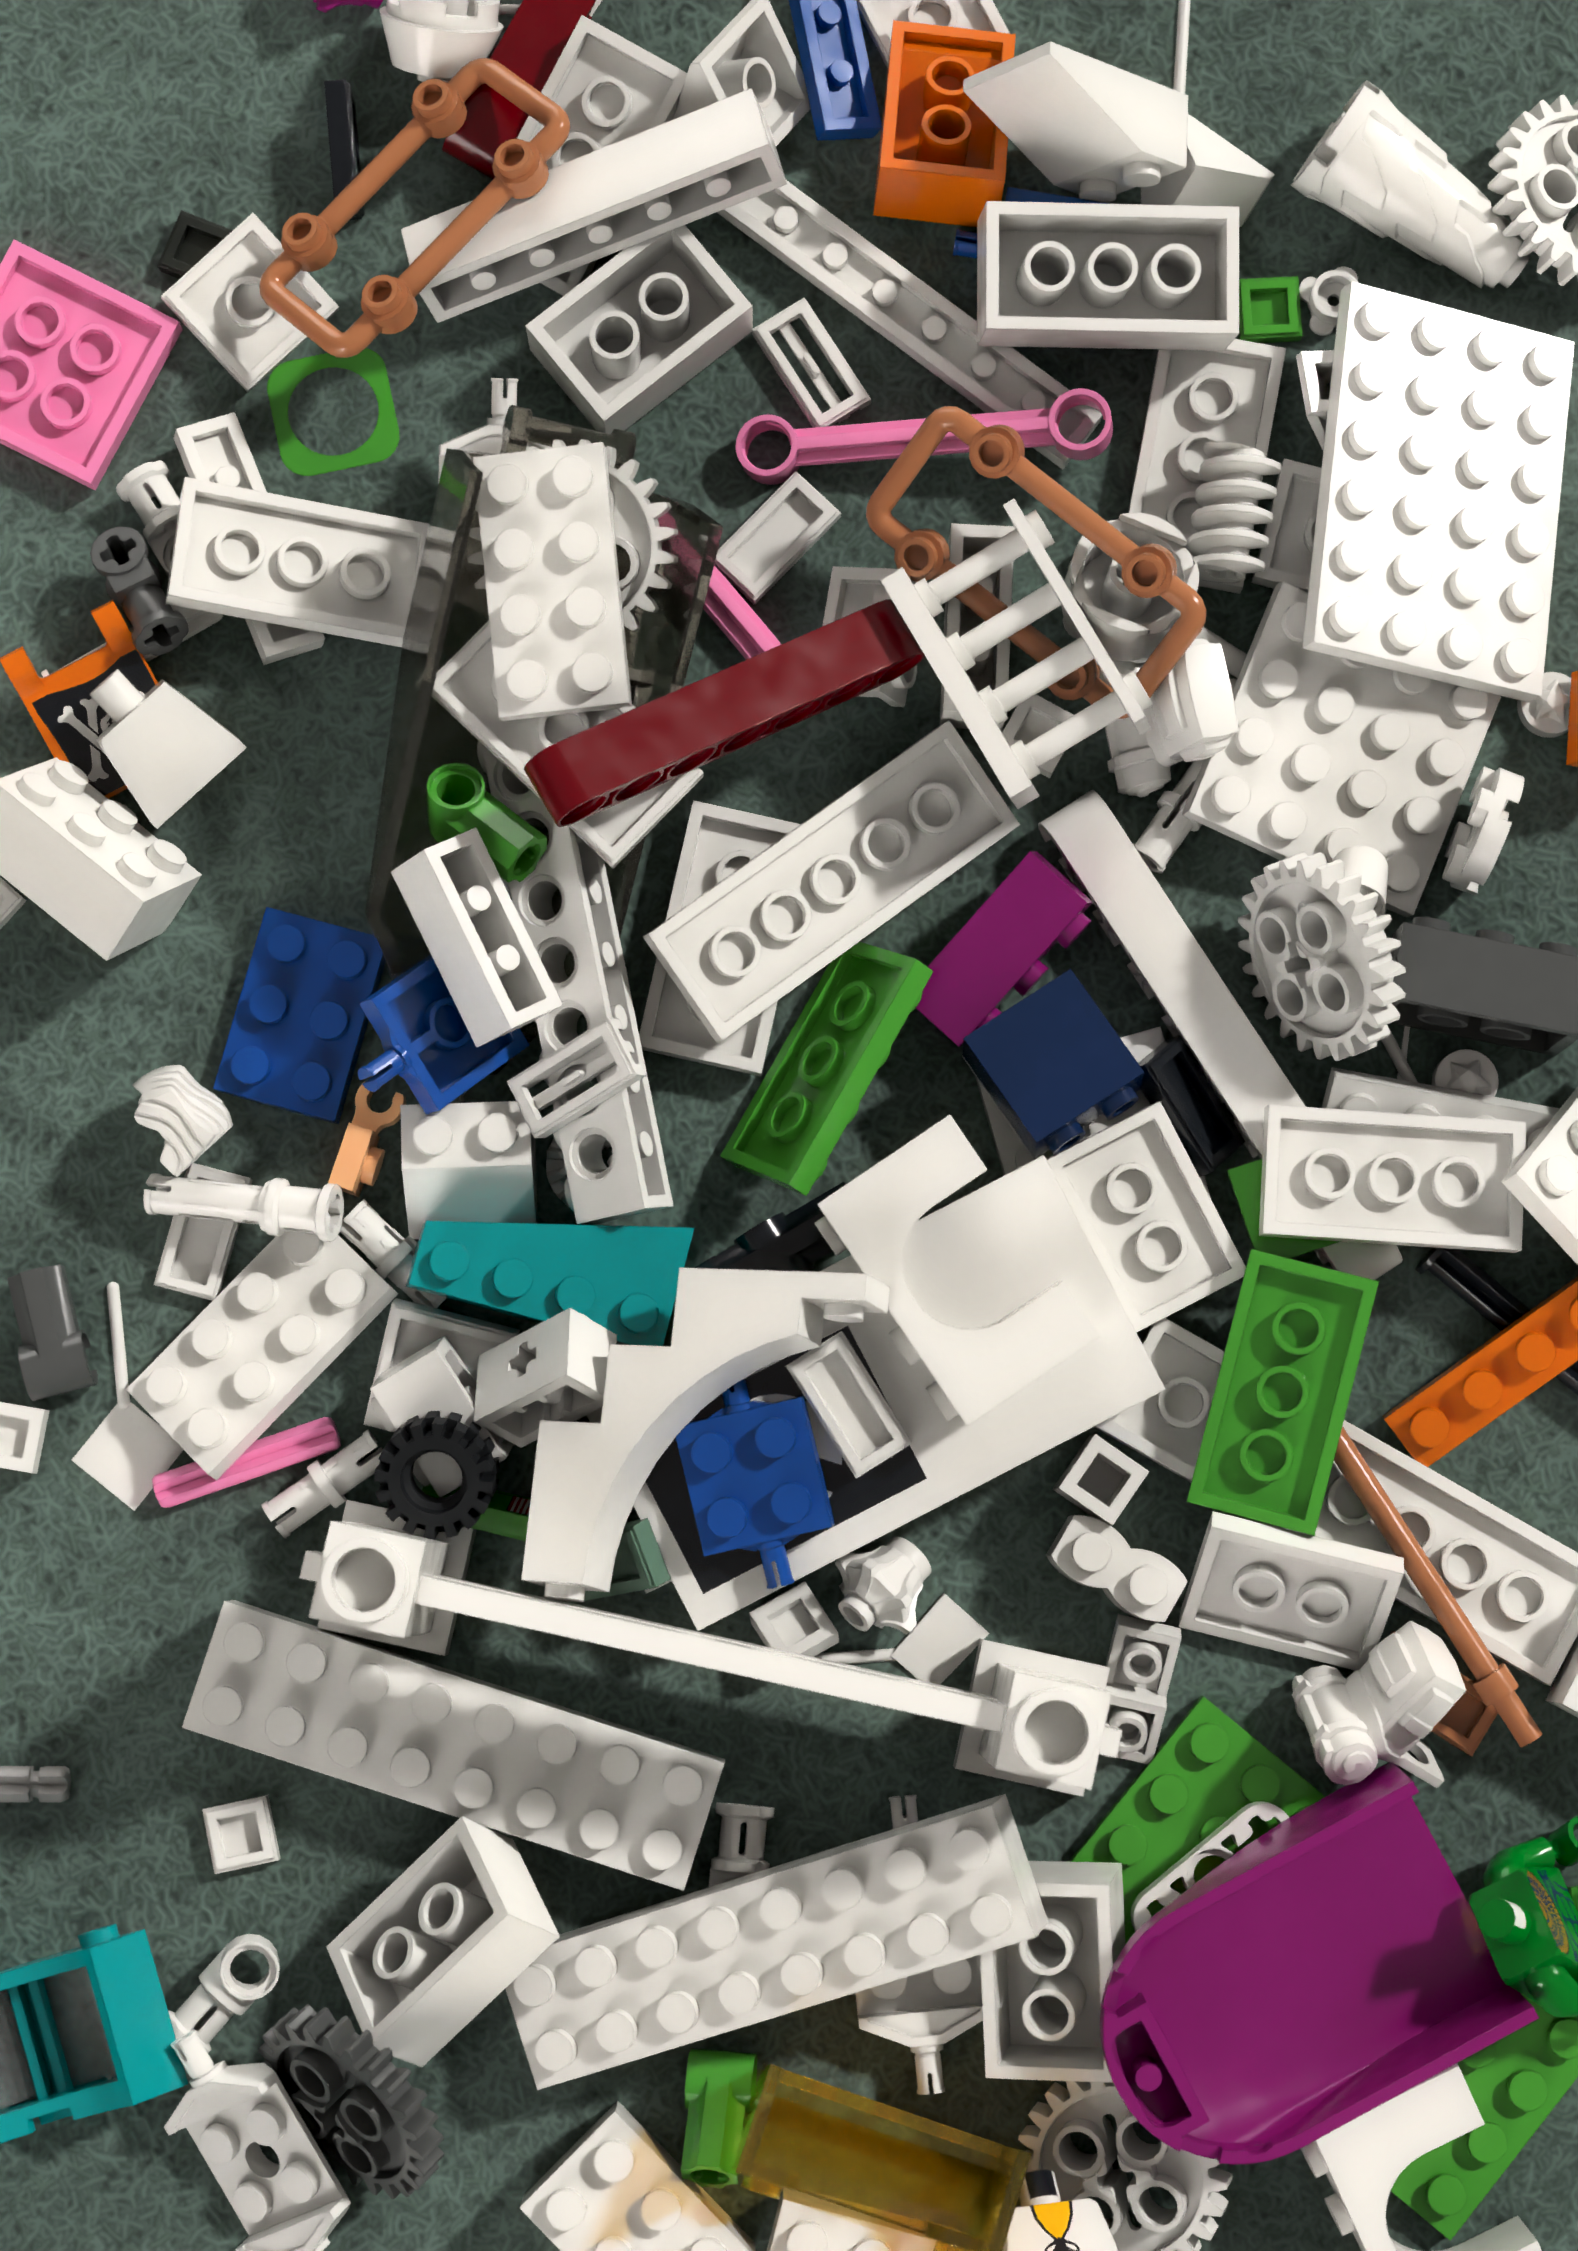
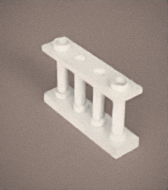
[880,498,1153,809]

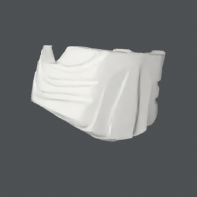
[133,1065,233,1177]

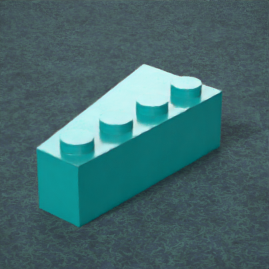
[405,1221,695,1346]

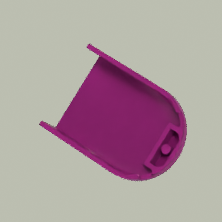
[1100,1762,1539,2165]

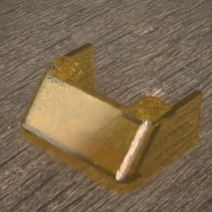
[732,2063,1032,2251]

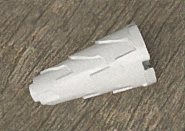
[1291,80,1530,288]

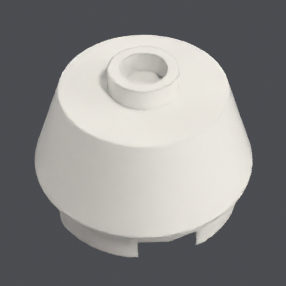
[379,0,504,83]

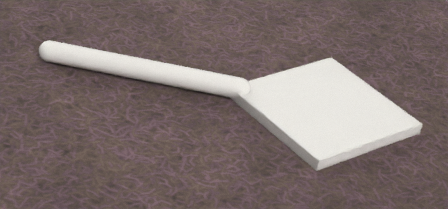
[72,1282,184,1511]
[814,1593,990,1685]

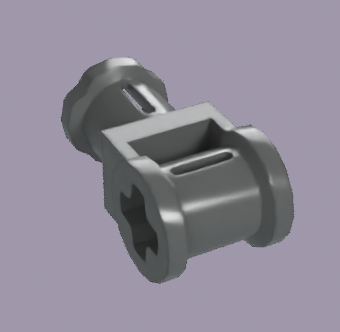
[90,527,189,656]

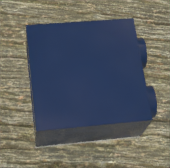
[962,969,1144,1160]

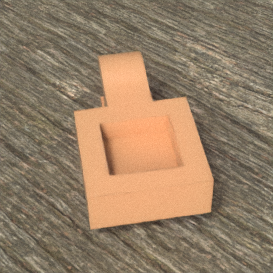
[328,1085,406,1197]

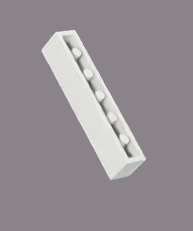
[401,88,787,323]

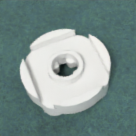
[1442,766,1524,896]

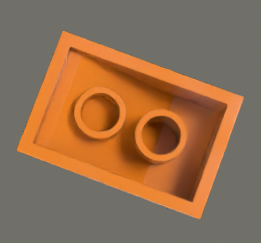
[873,20,1016,227]

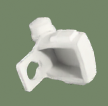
[1100,639,1239,797]
[1292,1621,1466,1788]

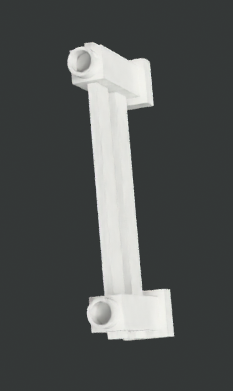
[300,1500,1122,1797]

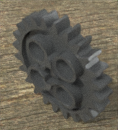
[258,2005,444,2199]

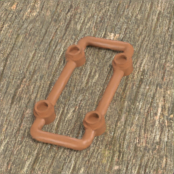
[259,58,571,358]
[866,406,1206,719]

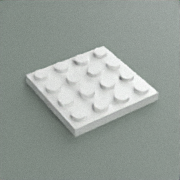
[1182,581,1501,917]

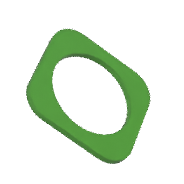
[267,348,400,476]

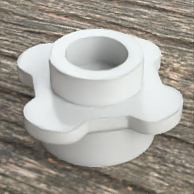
[1299,266,1359,336]

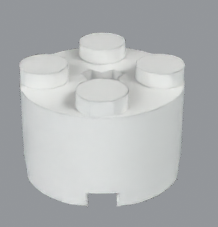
[1061,512,1199,663]

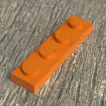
[1383,1276,1578,1467]

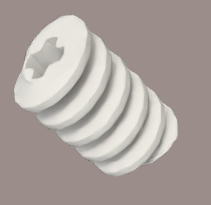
[1187,441,1282,583]

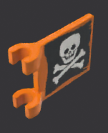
[0,599,158,799]

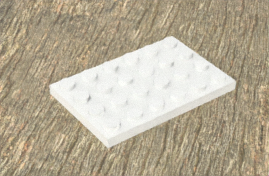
[1303,281,1575,702]

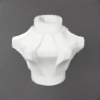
[834,1537,931,1635]

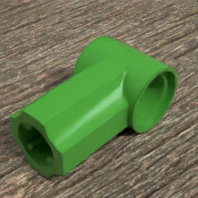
[426,762,547,883]
[681,2048,757,2188]

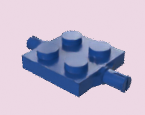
[358,954,529,1114]
[676,1378,835,1589]

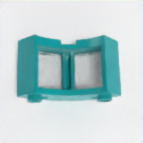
[0,1923,189,2144]

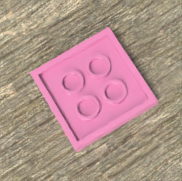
[0,239,183,491]

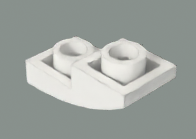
[1106,1614,1182,1764]

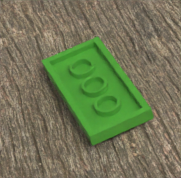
[720,942,933,1196]
[1187,1249,1379,1536]

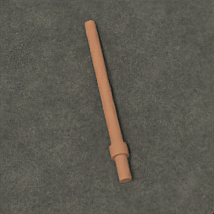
[1334,1426,1543,1747]

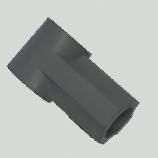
[7,1264,98,1401]

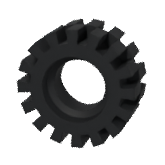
[374,1411,500,1539]

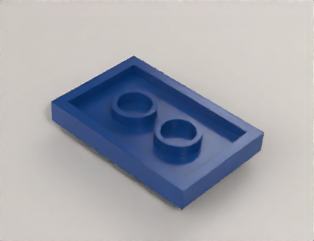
[213,907,391,1125]

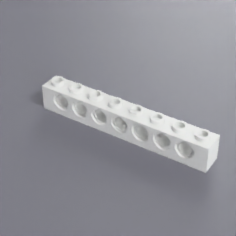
[477,741,674,1224]

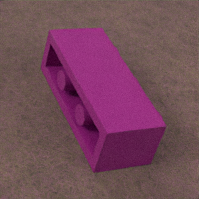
[916,851,1093,1047]

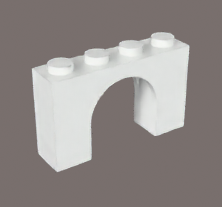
[815,1115,1101,1426]
[1301,2063,1542,2251]

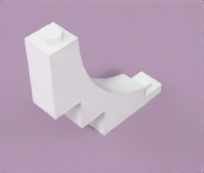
[521,1268,890,1602]

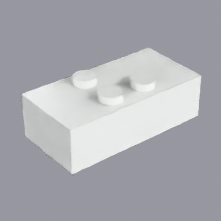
[977,201,1239,351]

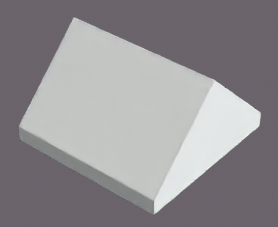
[673,0,810,146]

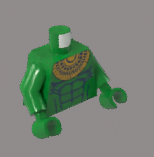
[1469,1817,1578,2017]

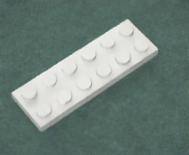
[643,720,1020,1043]

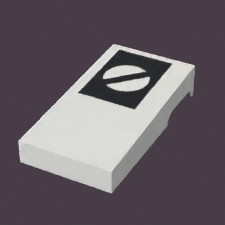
[587,1155,1166,1631]

